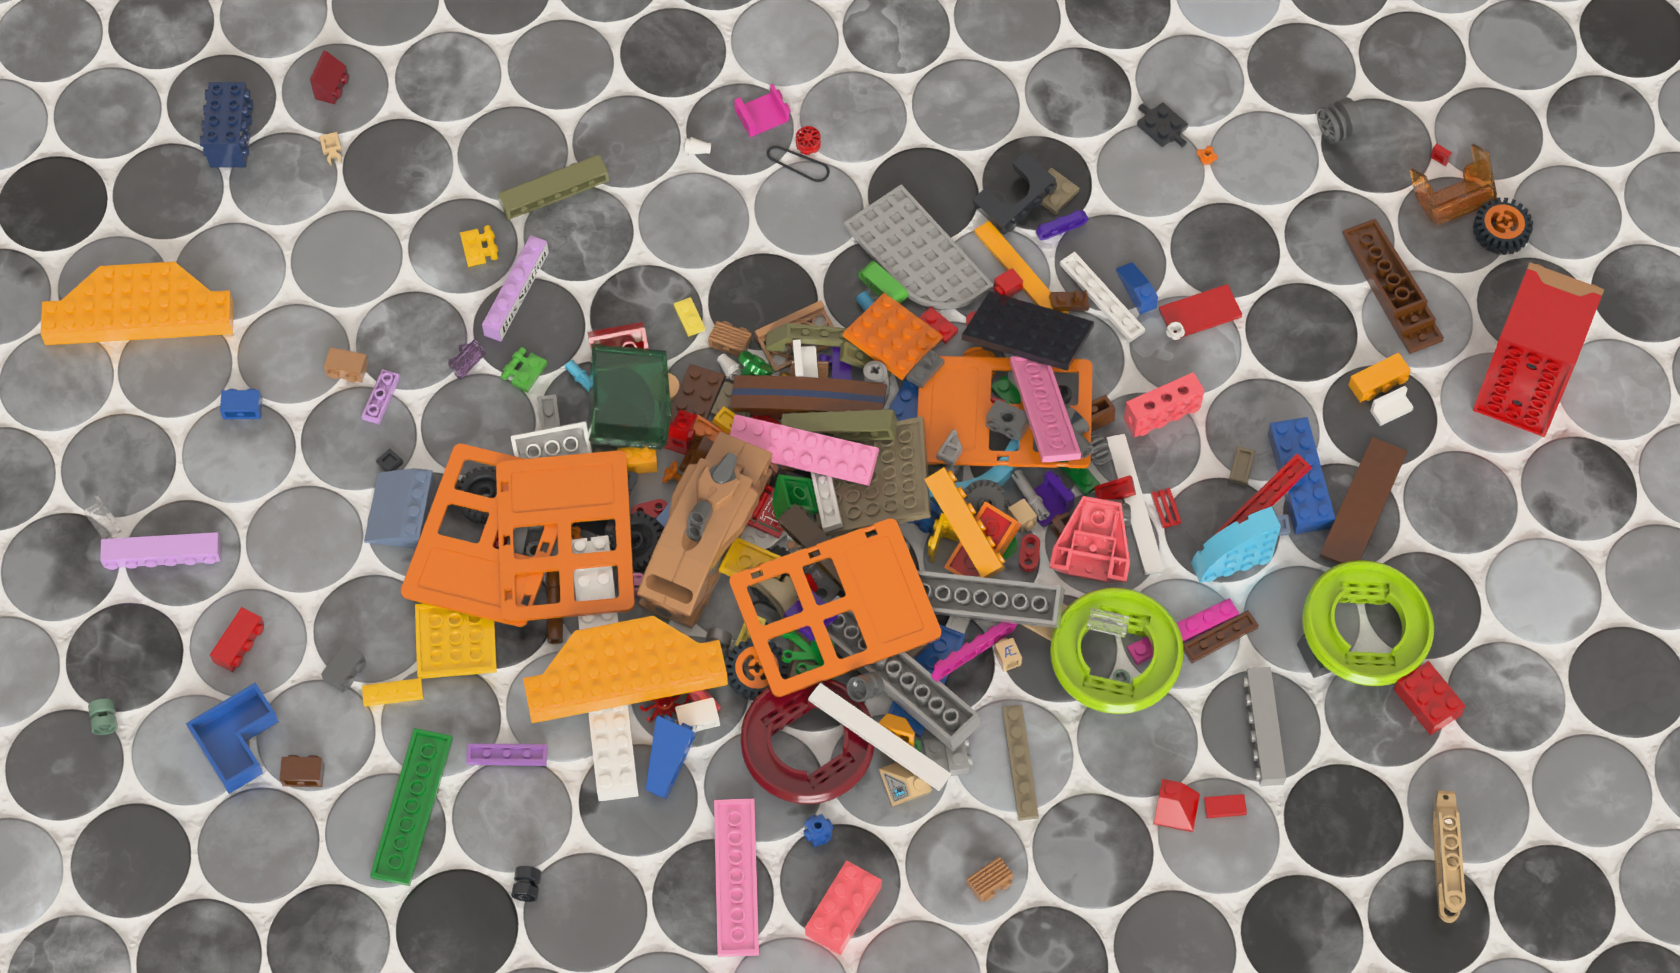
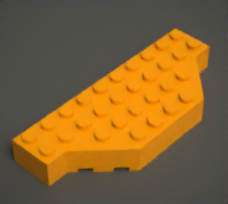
[41,261,234,345]
[523,616,728,723]

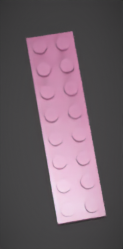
[1010,356,1081,463]
[730,414,879,486]
[714,799,759,957]

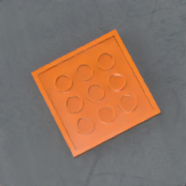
[842,292,943,380]

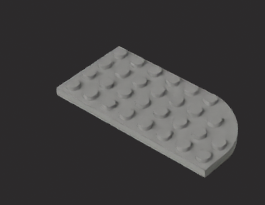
[843,184,993,310]

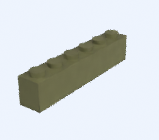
[498,154,609,220]
[781,409,898,441]

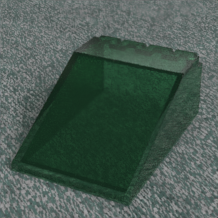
[588,344,671,450]

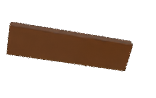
[1183,610,1259,663]

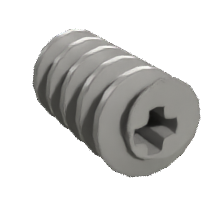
[863,361,890,396]

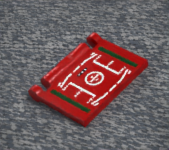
[747,485,783,539]

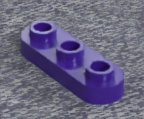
[1035,210,1089,241]

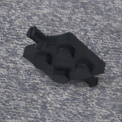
[1137,102,1189,147]

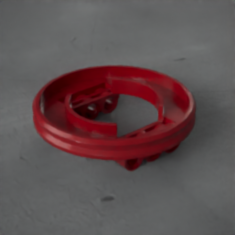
[741,676,874,804]

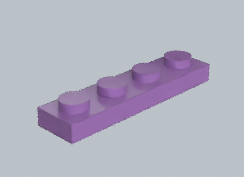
[466,743,548,766]

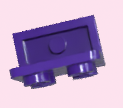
[1021,470,1075,527]

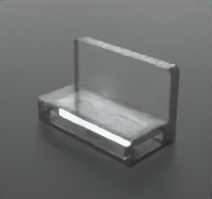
[83,495,121,539]
[1086,608,1130,638]

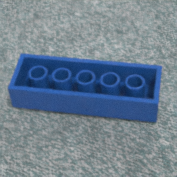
[1268,417,1335,534]

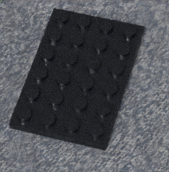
[962,291,1094,371]

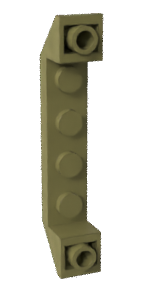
[766,323,852,352]

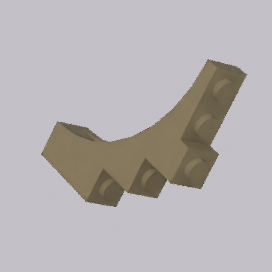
[745,567,820,678]

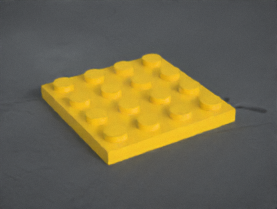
[415,603,497,679]

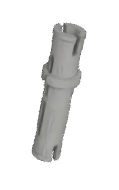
[1011,470,1050,521]

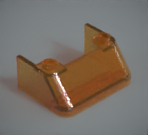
[1410,144,1497,225]

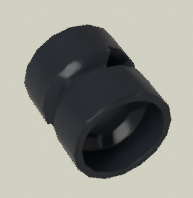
[511,866,542,902]

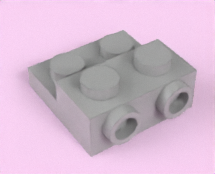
[923,738,973,776]

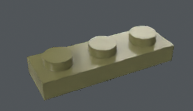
[839,341,892,378]

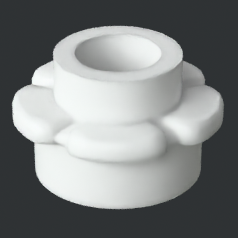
[1166,322,1185,340]

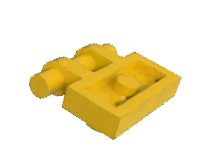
[460,225,498,267]

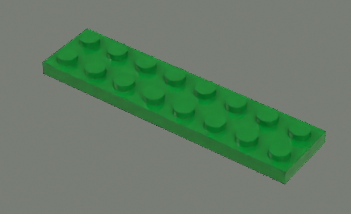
[370,728,453,886]

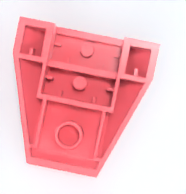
[1049,496,1130,583]

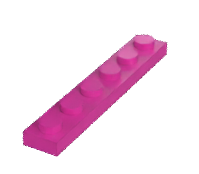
[1127,598,1239,665]
[931,622,1017,682]

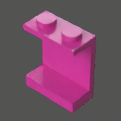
[734,84,791,137]

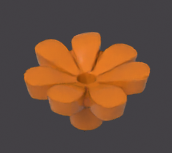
[662,460,682,484]

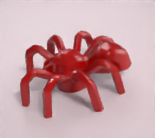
[639,694,690,723]

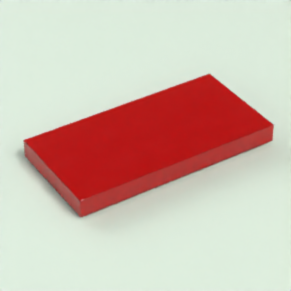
[1159,284,1243,338]

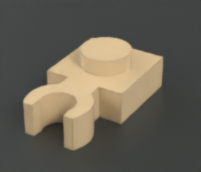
[319,132,342,166]

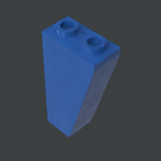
[645,715,697,800]

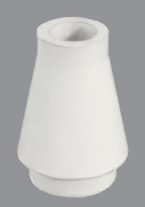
[684,137,711,155]
[717,354,742,380]

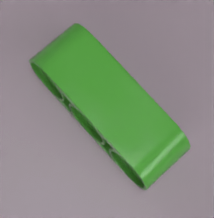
[858,261,909,304]

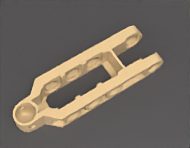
[1432,790,1466,923]

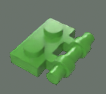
[500,347,548,393]

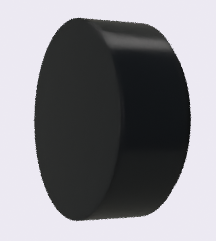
[1058,385,1072,405]

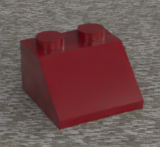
[310,50,349,105]

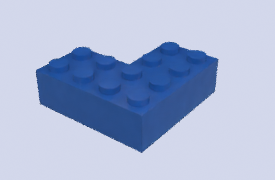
[186,682,279,794]

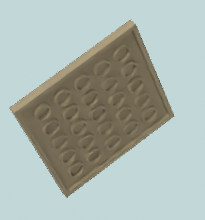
[816,416,931,537]

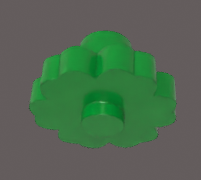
[738,351,774,376]

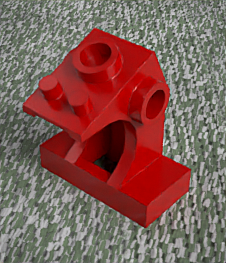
[661,410,698,455]

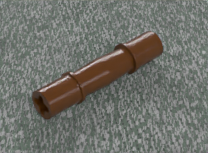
[546,571,564,644]

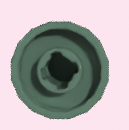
[88,699,118,735]

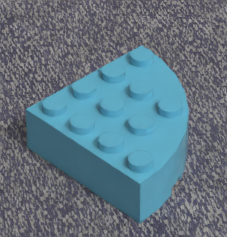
[1191,506,1281,583]

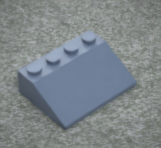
[364,468,435,548]

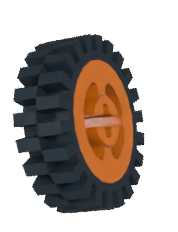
[1473,197,1533,255]
[726,638,788,701]

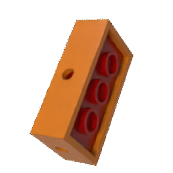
[944,501,1022,577]

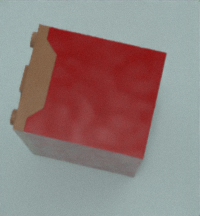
[1473,263,1604,438]

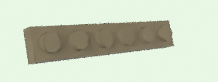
[1002,705,1039,821]

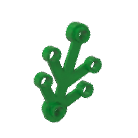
[781,630,836,679]

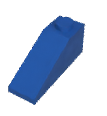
[1116,262,1158,314]

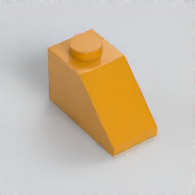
[878,713,915,748]

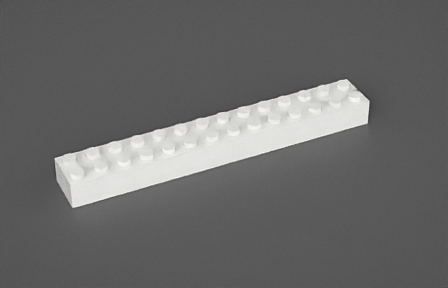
[572,535,639,801]

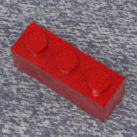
[210,607,264,672]

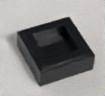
[376,449,403,472]

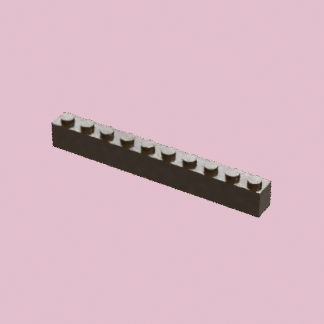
[778,503,929,660]

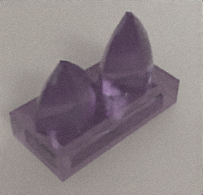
[448,339,486,379]

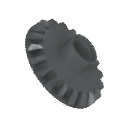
[964,479,1009,517]

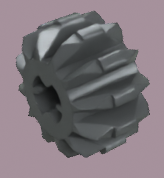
[1091,433,1112,466]

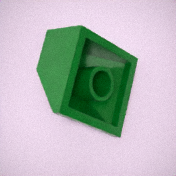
[772,475,819,520]

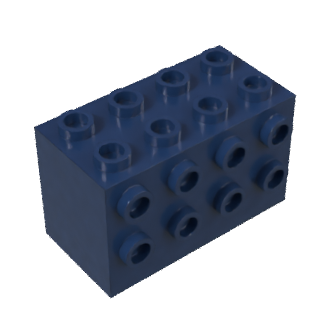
[200,82,253,168]

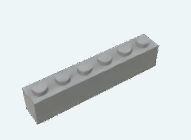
[1242,667,1286,787]

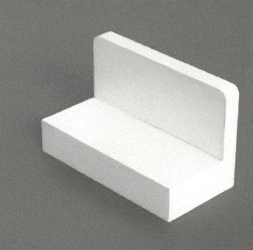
[793,340,818,378]
[1370,386,1413,426]
[675,698,720,732]

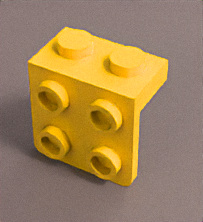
[927,513,960,563]

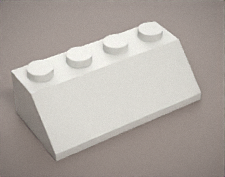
[511,421,593,459]

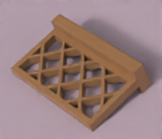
[754,300,834,373]

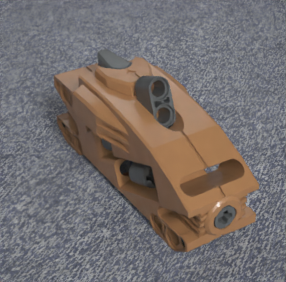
[637,431,773,629]

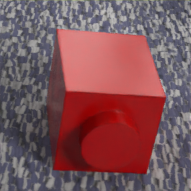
[993,268,1023,297]

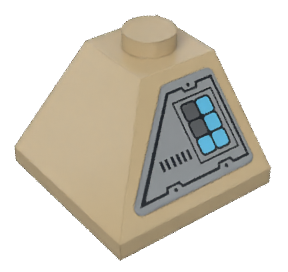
[879,762,932,807]

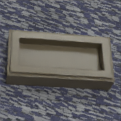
[1228,446,1256,486]

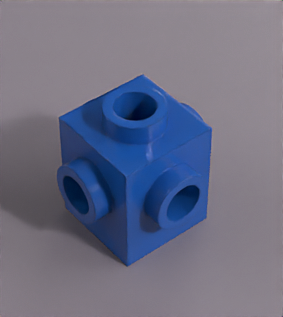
[803,814,834,848]

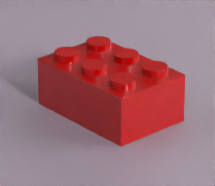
[1394,661,1466,736]

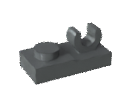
[907,350,944,388]

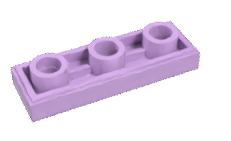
[361,369,400,425]

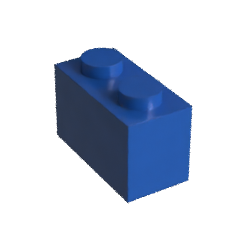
[220,388,262,419]

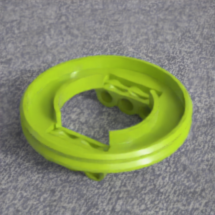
[1302,560,1434,686]
[1050,588,1184,714]

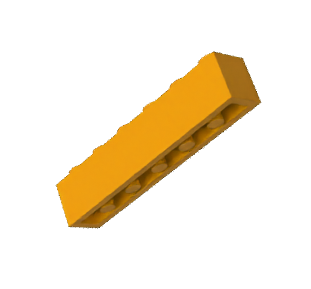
[924,468,1006,578]

